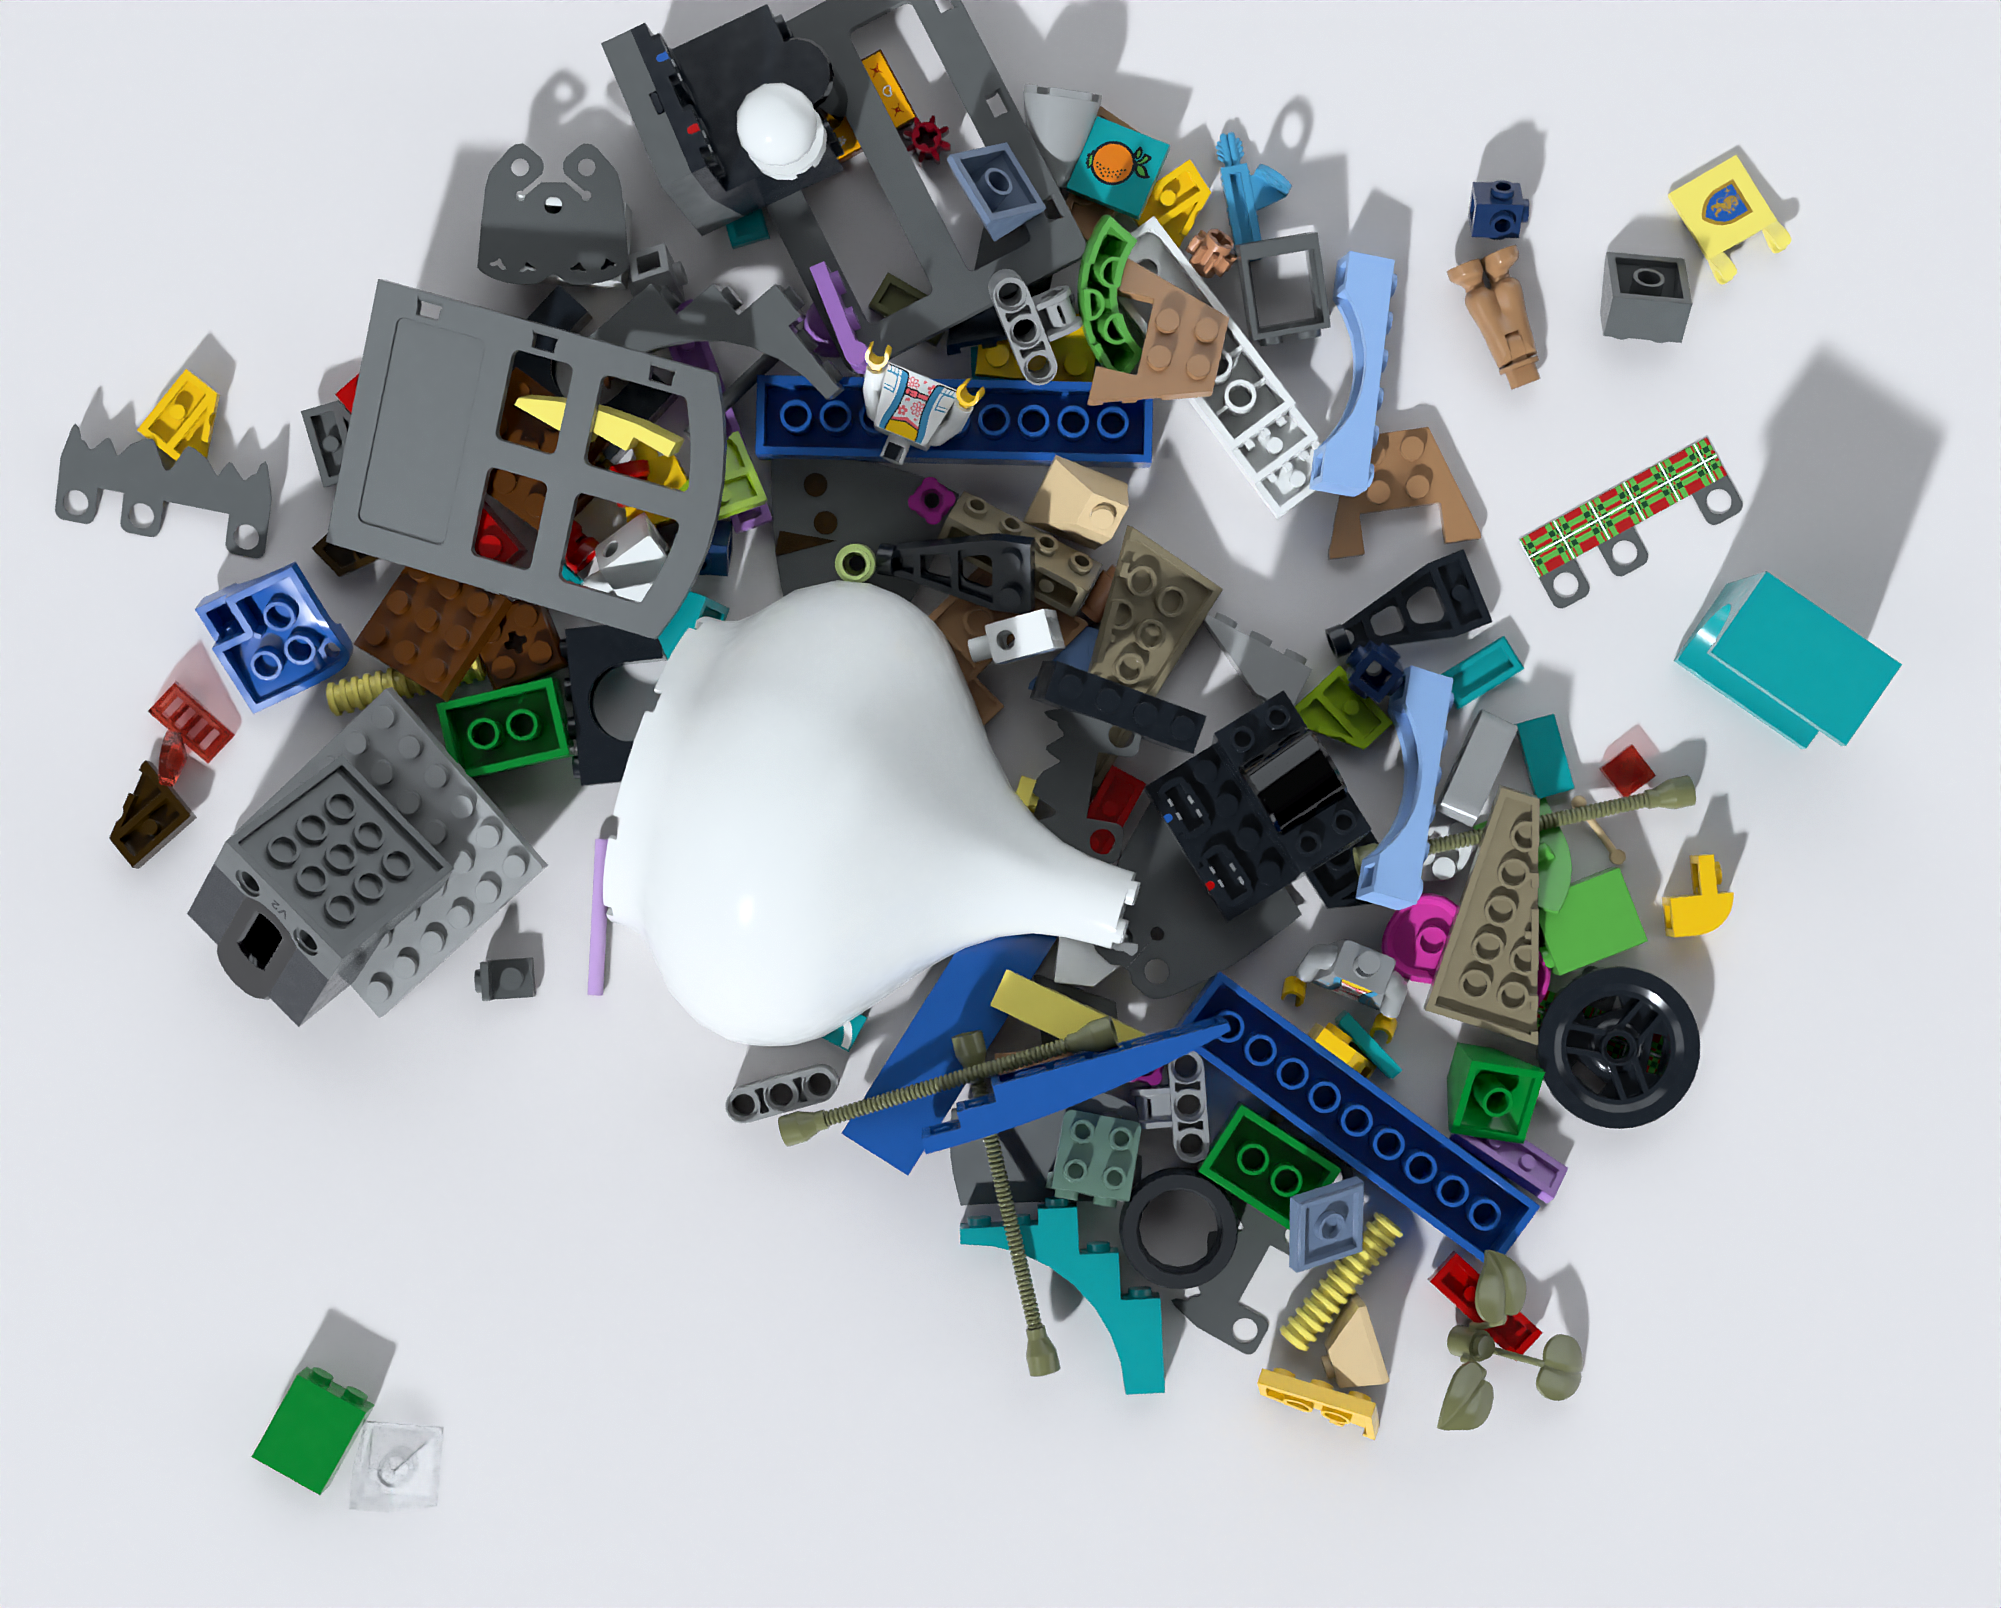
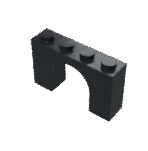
[512,285,678,465]
[560,625,668,786]
[1030,661,1207,754]

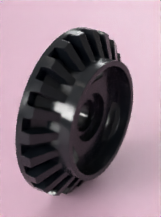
[1536,966,1700,1129]

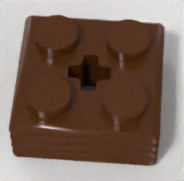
[479,599,569,690]

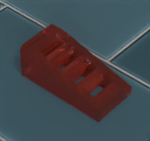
[147,681,235,764]

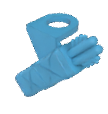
[1215,132,1292,262]

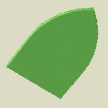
[1473,797,1572,914]

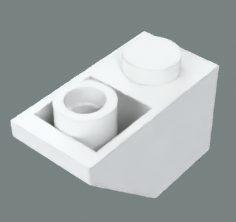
[1054,934,1138,987]

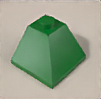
[1447,1042,1545,1144]

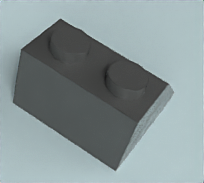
[1600,252,1692,343]

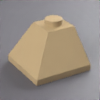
[1023,455,1129,550]
[1321,1292,1390,1388]

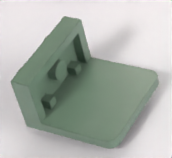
[1045,1110,1141,1208]

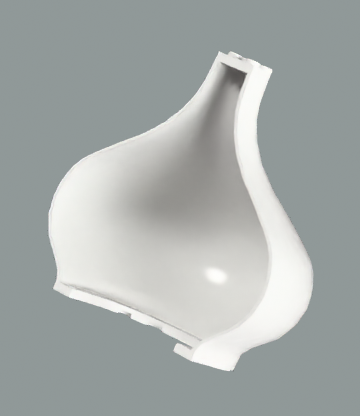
[603,580,1141,1046]

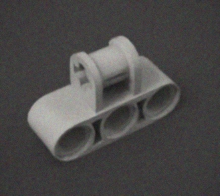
[988,269,1083,386]
[1130,1050,1210,1163]

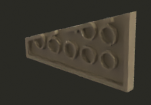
[1088,525,1223,788]
[1424,785,1540,1045]

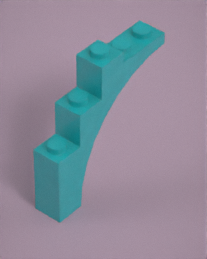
[960,1196,1165,1395]

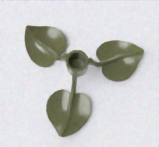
[1437,1250,1583,1431]

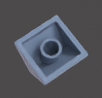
[947,142,1046,241]

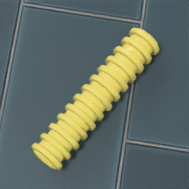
[326,655,486,716]
[1280,1212,1403,1352]

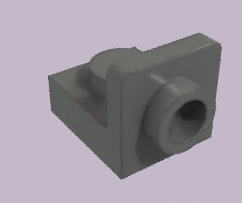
[474,957,536,1001]

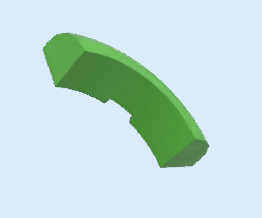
[1077,215,1142,374]

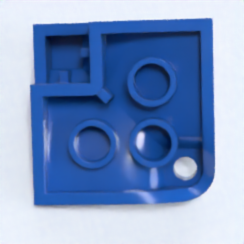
[195,561,353,714]

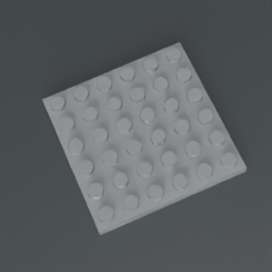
[225,687,548,1018]

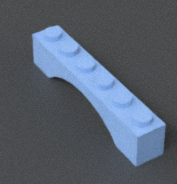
[1309,251,1397,497]
[1356,665,1454,910]

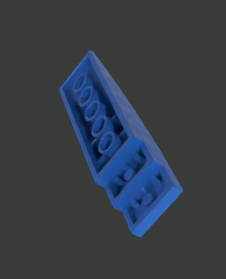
[841,933,1058,1175]
[922,1015,1231,1154]

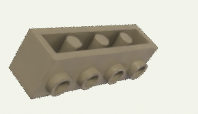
[938,491,1103,618]

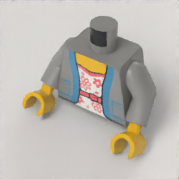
[1281,939,1407,1044]

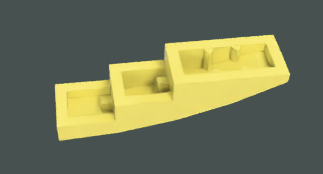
[515,395,685,457]
[990,970,1148,1042]

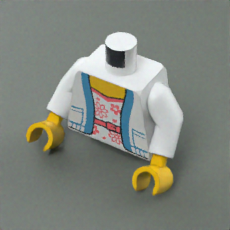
[863,341,985,465]

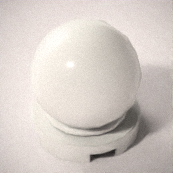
[737,83,827,180]

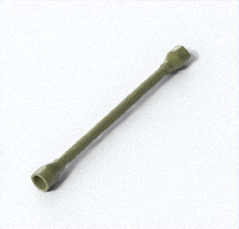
[1353,775,1696,875]
[778,1016,1119,1147]
[951,1030,1061,1377]

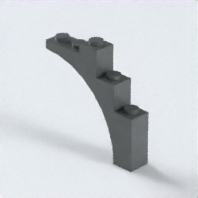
[589,283,845,399]

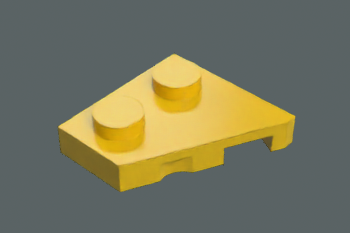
[1132,159,1211,248]
[137,369,220,461]
[1307,1022,1377,1079]

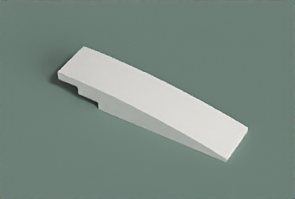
[1117,216,1321,520]

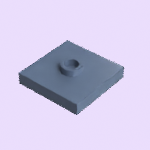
[1289,1176,1364,1273]

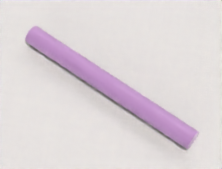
[587,839,608,996]

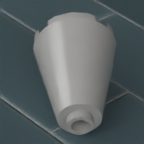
[1023,84,1102,192]

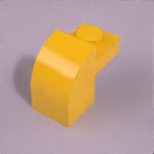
[1662,854,1734,938]

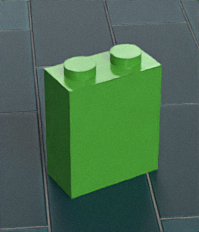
[1539,867,1648,976]

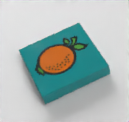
[1066,116,1170,220]

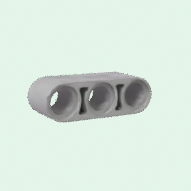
[1435,709,1518,827]
[725,1064,839,1123]

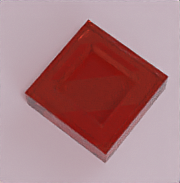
[1599,744,1656,798]

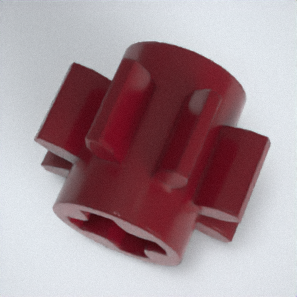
[903,115,951,167]

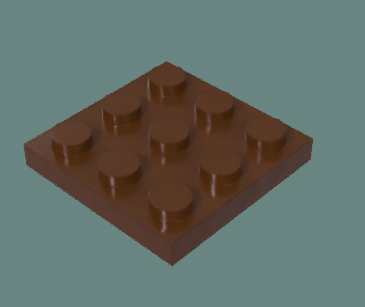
[486,367,611,530]
[353,566,513,702]

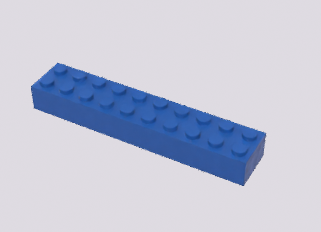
[755,375,1153,468]
[1174,970,1541,1263]

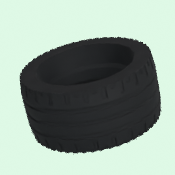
[1119,1167,1239,1289]

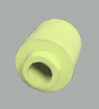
[835,543,876,583]

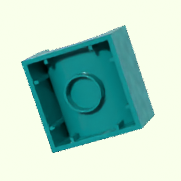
[1674,571,1902,749]

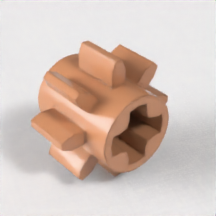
[1185,229,1237,278]

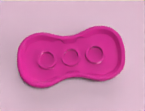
[1381,893,1551,1007]

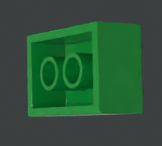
[436,677,577,779]
[1196,1101,1342,1230]

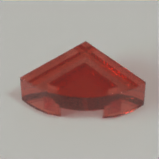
[158,730,188,787]

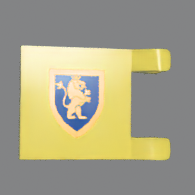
[1668,155,1791,285]

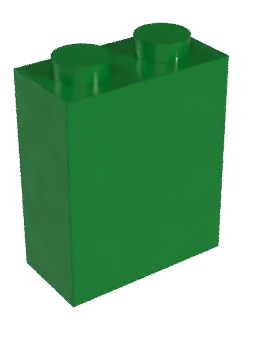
[251,1367,374,1495]

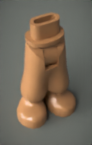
[1447,245,1541,390]

